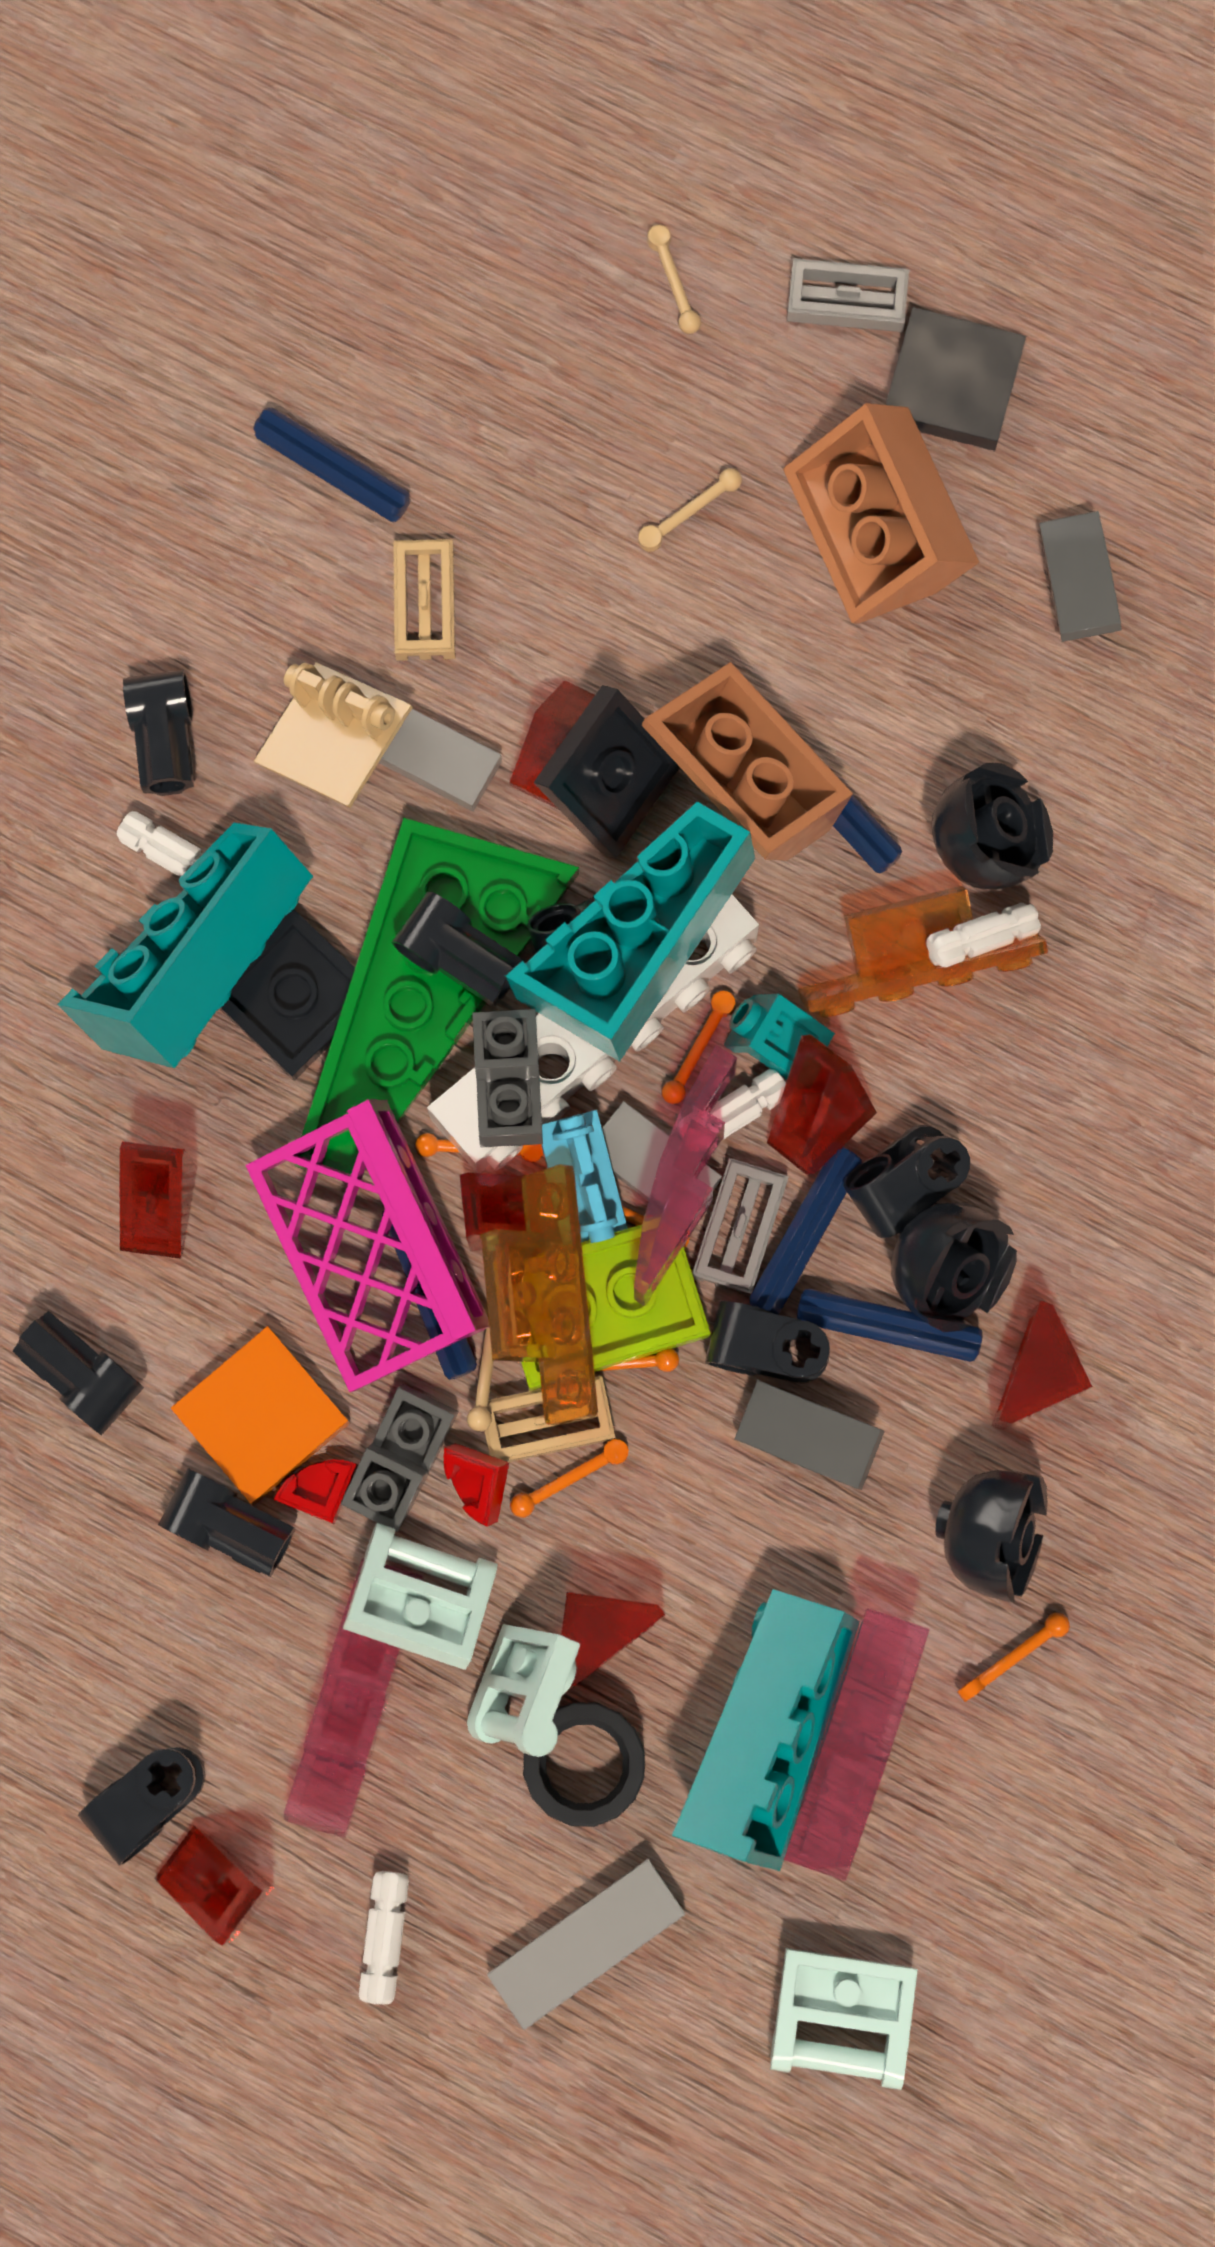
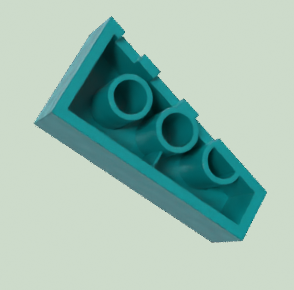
[505,802,756,1062]
[57,822,313,1069]
[672,1589,860,1871]

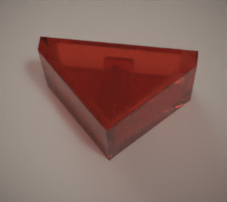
[510,680,595,810]
[767,1034,877,1175]
[119,1141,197,1259]
[459,1172,566,1252]
[991,1301,1093,1430]
[561,1592,665,1696]
[154,1825,274,1946]

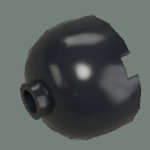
[932,763,1053,889]
[891,1203,1017,1333]
[935,1470,1048,1603]

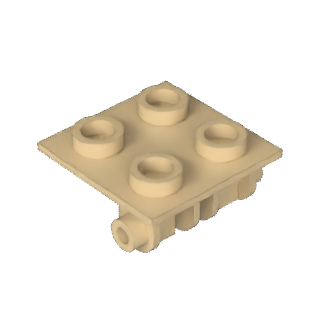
[253,662,413,808]

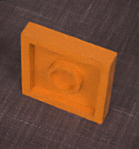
[171,1326,350,1506]

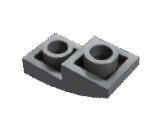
[1039,511,1122,642]
[473,1009,543,1148]
[735,1380,885,1490]
[341,1384,459,1532]

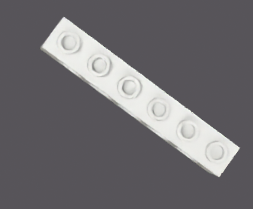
[427,895,759,1175]

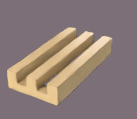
[393,539,456,661]
[485,1376,615,1462]

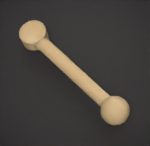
[647,225,701,334]
[638,468,742,552]
[467,1306,507,1431]

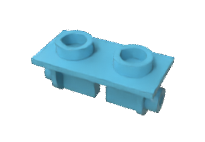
[541,1110,628,1246]

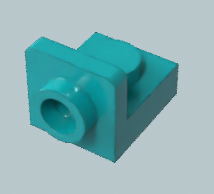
[724,993,835,1086]

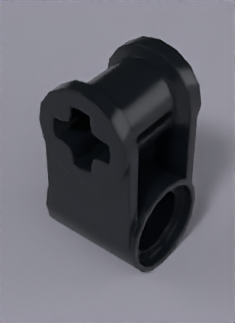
[843,1125,970,1238]
[705,1301,830,1383]
[78,1747,205,1866]

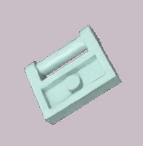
[343,1523,498,1670]
[467,1624,580,1757]
[770,1948,918,2090]

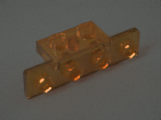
[798,886,1048,1017]
[481,1164,598,1425]

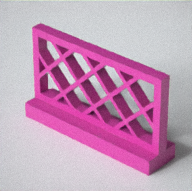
[245,1099,492,1393]

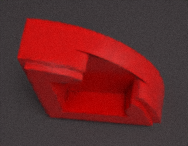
[443,1443,510,1527]
[274,1459,358,1524]

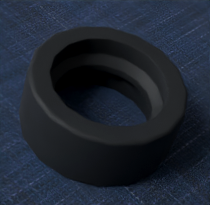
[523,1702,645,1827]

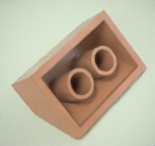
[783,403,980,624]
[642,662,853,861]

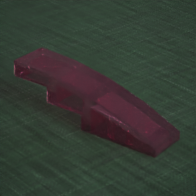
[634,1045,737,1306]
[283,1558,423,1839]
[784,1608,930,1881]

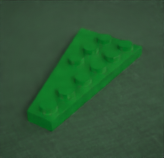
[294,818,579,1178]

